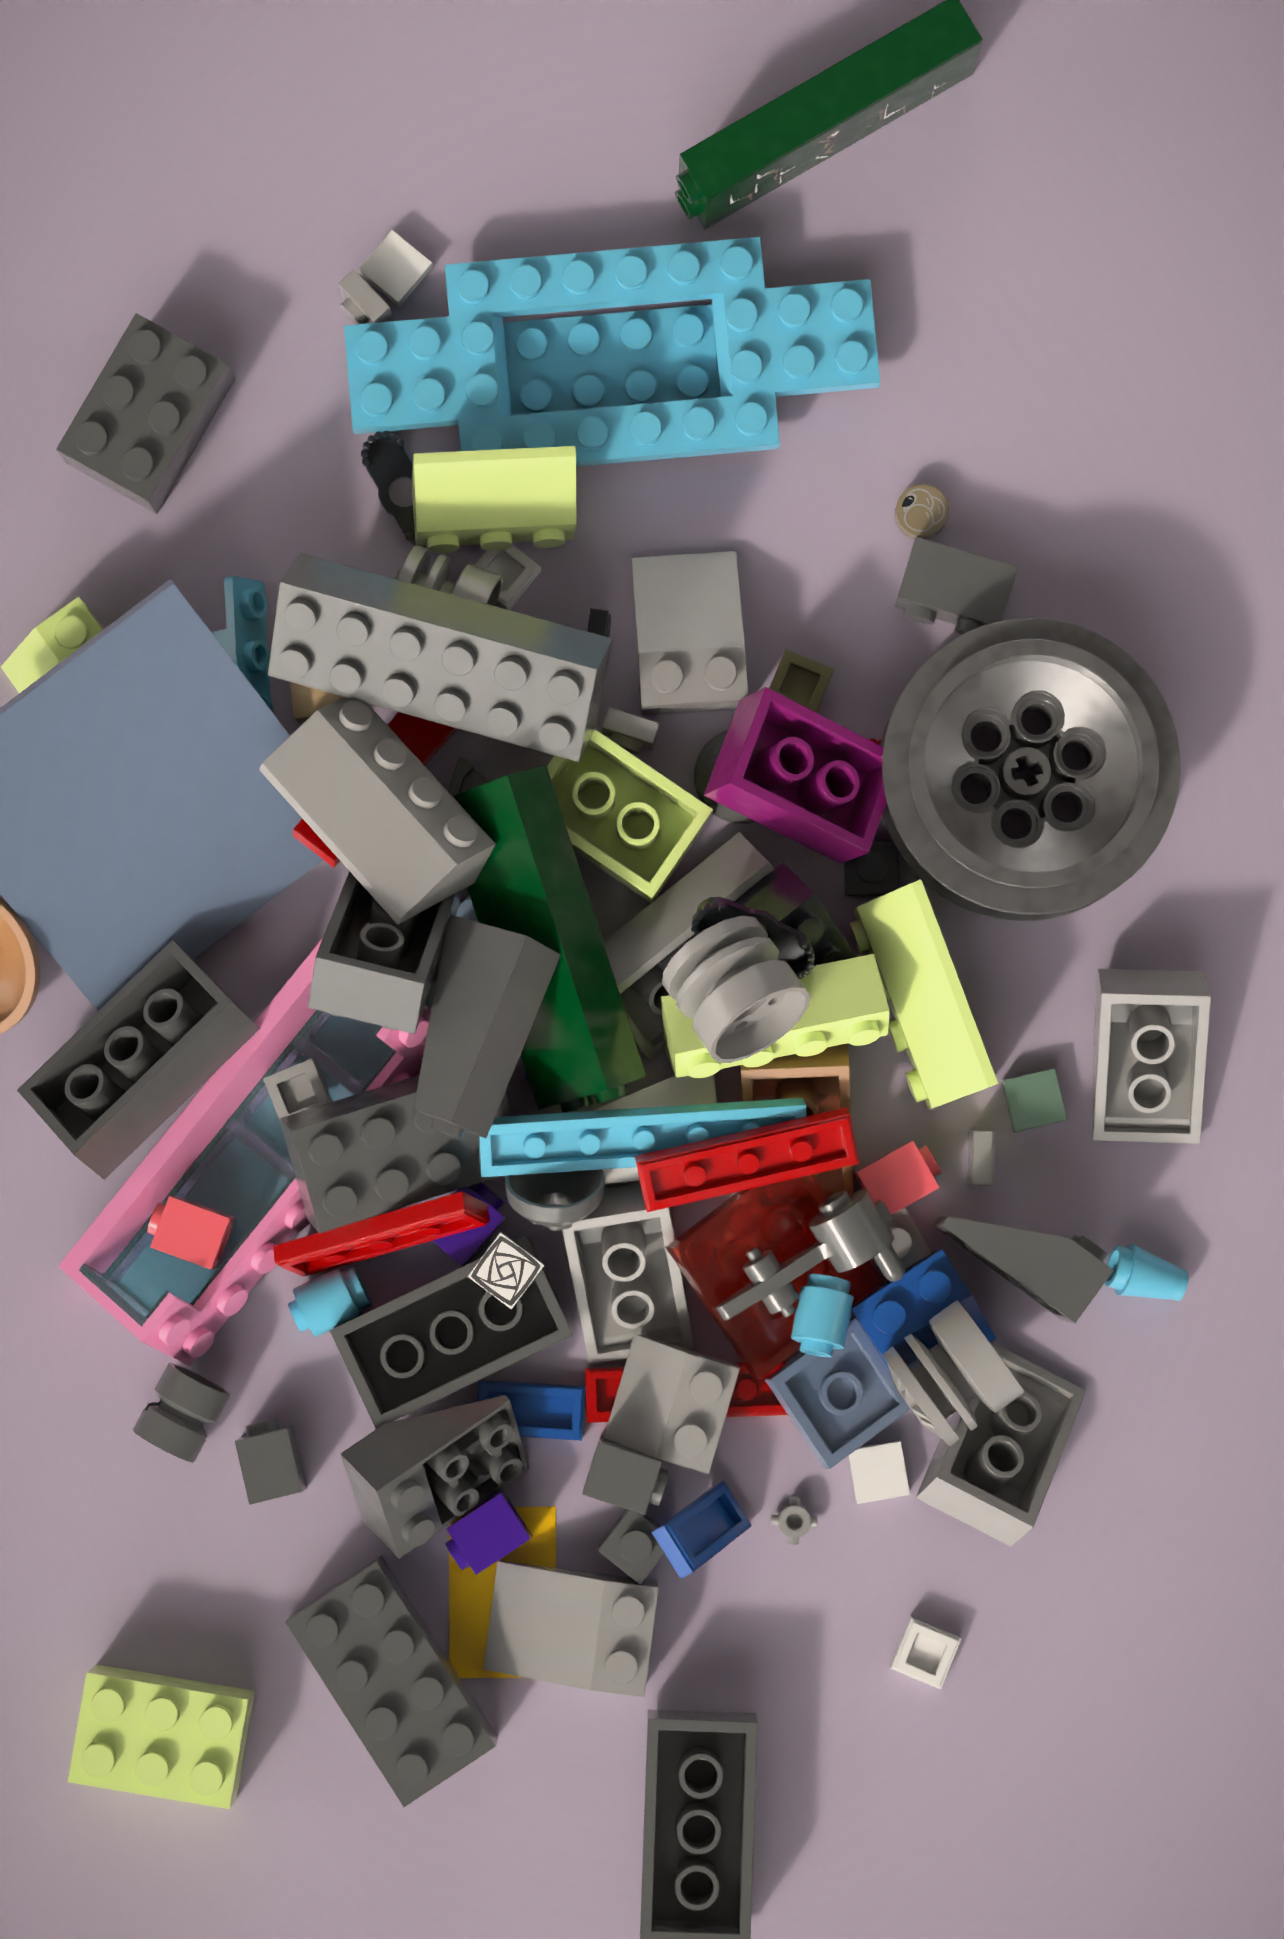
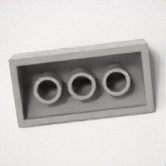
[259,697,495,925]
[603,832,774,1061]

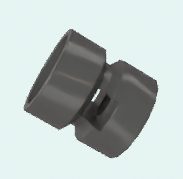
[133,1362,230,1463]

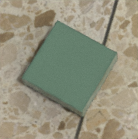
[1001,1068,1067,1133]

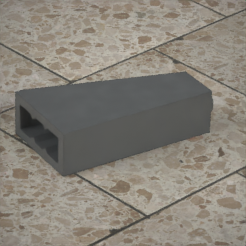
[414,915,561,1140]

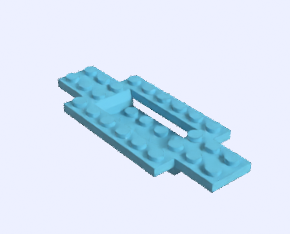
[344,237,880,467]

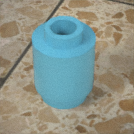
[288,1266,372,1337]
[791,1274,854,1357]

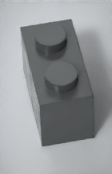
[894,537,1018,635]
[582,1435,669,1515]

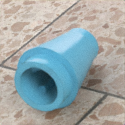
[1105,1243,1189,1301]

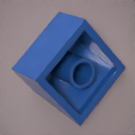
[851,1249,997,1368]

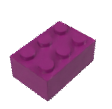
[704,687,887,864]

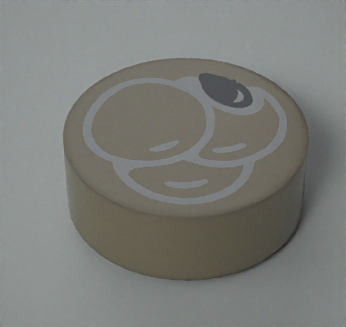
[895,484,949,539]

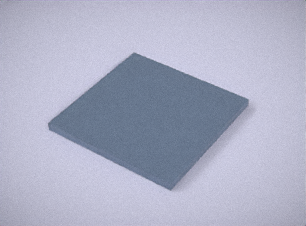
[0,579,323,1011]

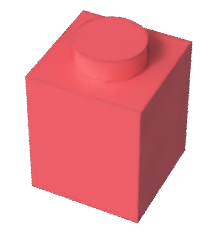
[854,1141,941,1215]
[147,1196,237,1270]

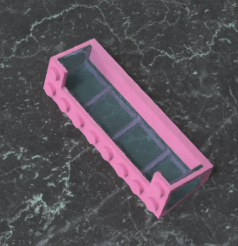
[58,938,431,1366]

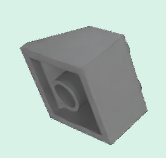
[604,1333,740,1474]

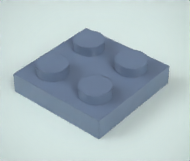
[764,1318,911,1469]

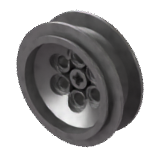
[880,618,1181,921]

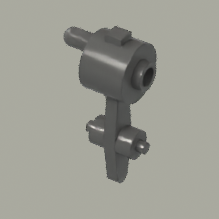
[716,1190,905,1321]

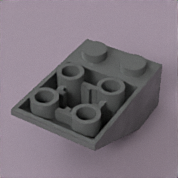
[340,1395,529,1559]

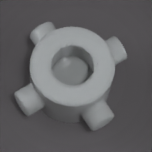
[771,1497,818,1545]

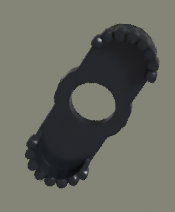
[361,431,426,547]
[691,897,815,979]

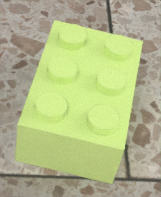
[547,730,713,903]
[67,1664,255,1809]

